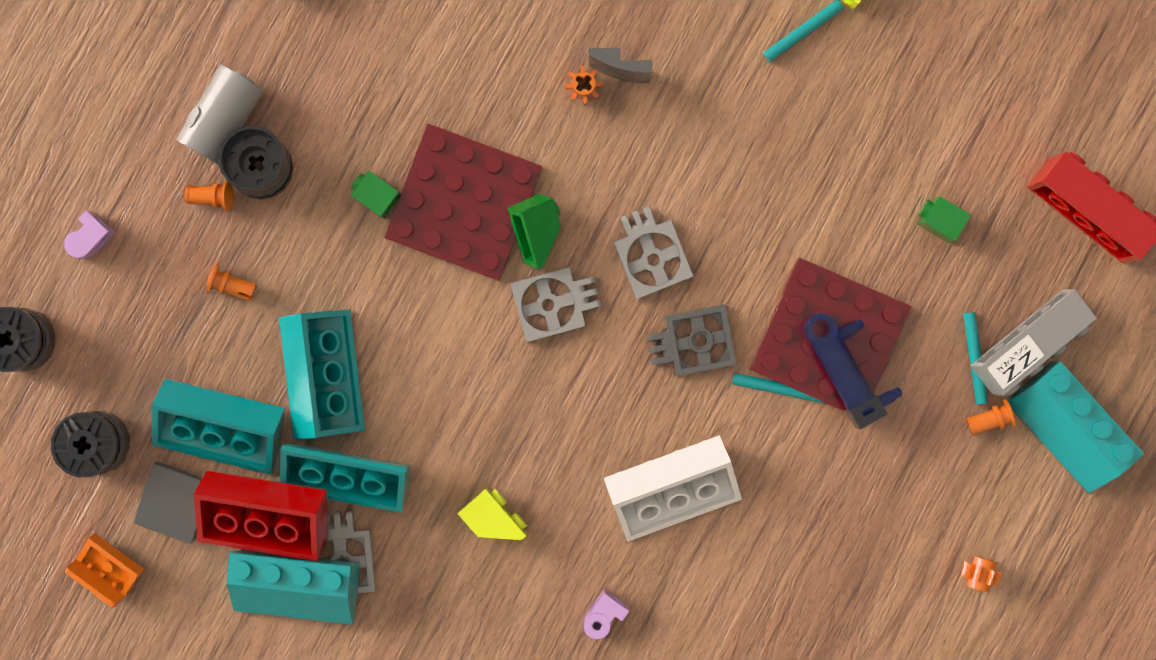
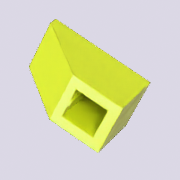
[458,487,527,540]

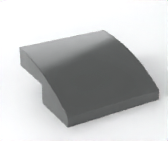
[589,48,652,83]
[134,461,202,544]

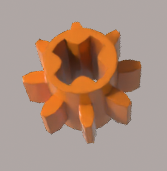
[565,66,603,106]
[961,556,1003,592]

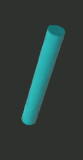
[763,0,844,63]
[963,312,988,405]
[732,373,822,403]

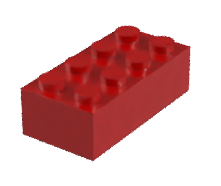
[1027,151,1156,263]
[193,471,329,562]

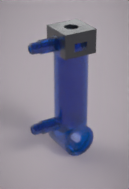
[802,313,903,429]

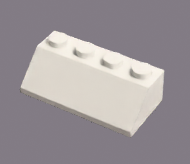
[604,435,742,542]

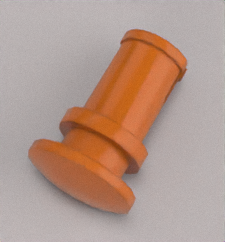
[184,181,234,211]
[206,264,256,302]
[966,399,1016,436]

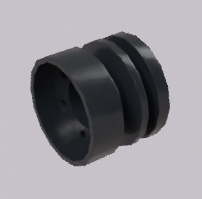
[218,126,294,200]
[0,307,55,372]
[51,411,130,478]

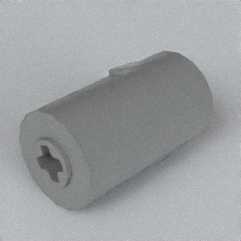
[176,64,264,165]

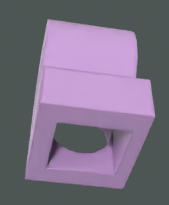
[64,210,115,259]
[584,589,629,639]

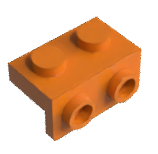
[65,533,144,608]

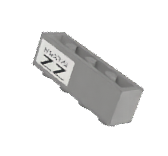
[970,289,1097,396]

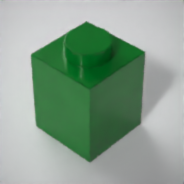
[351,170,401,219]
[917,196,971,243]

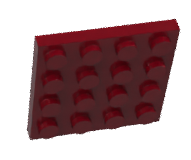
[384,123,542,281]
[749,257,912,414]

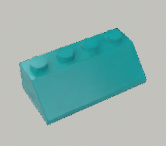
[279,309,365,440]
[1007,361,1144,493]
[152,379,285,475]
[280,443,411,513]
[227,549,360,625]

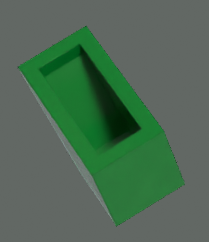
[507,194,561,269]

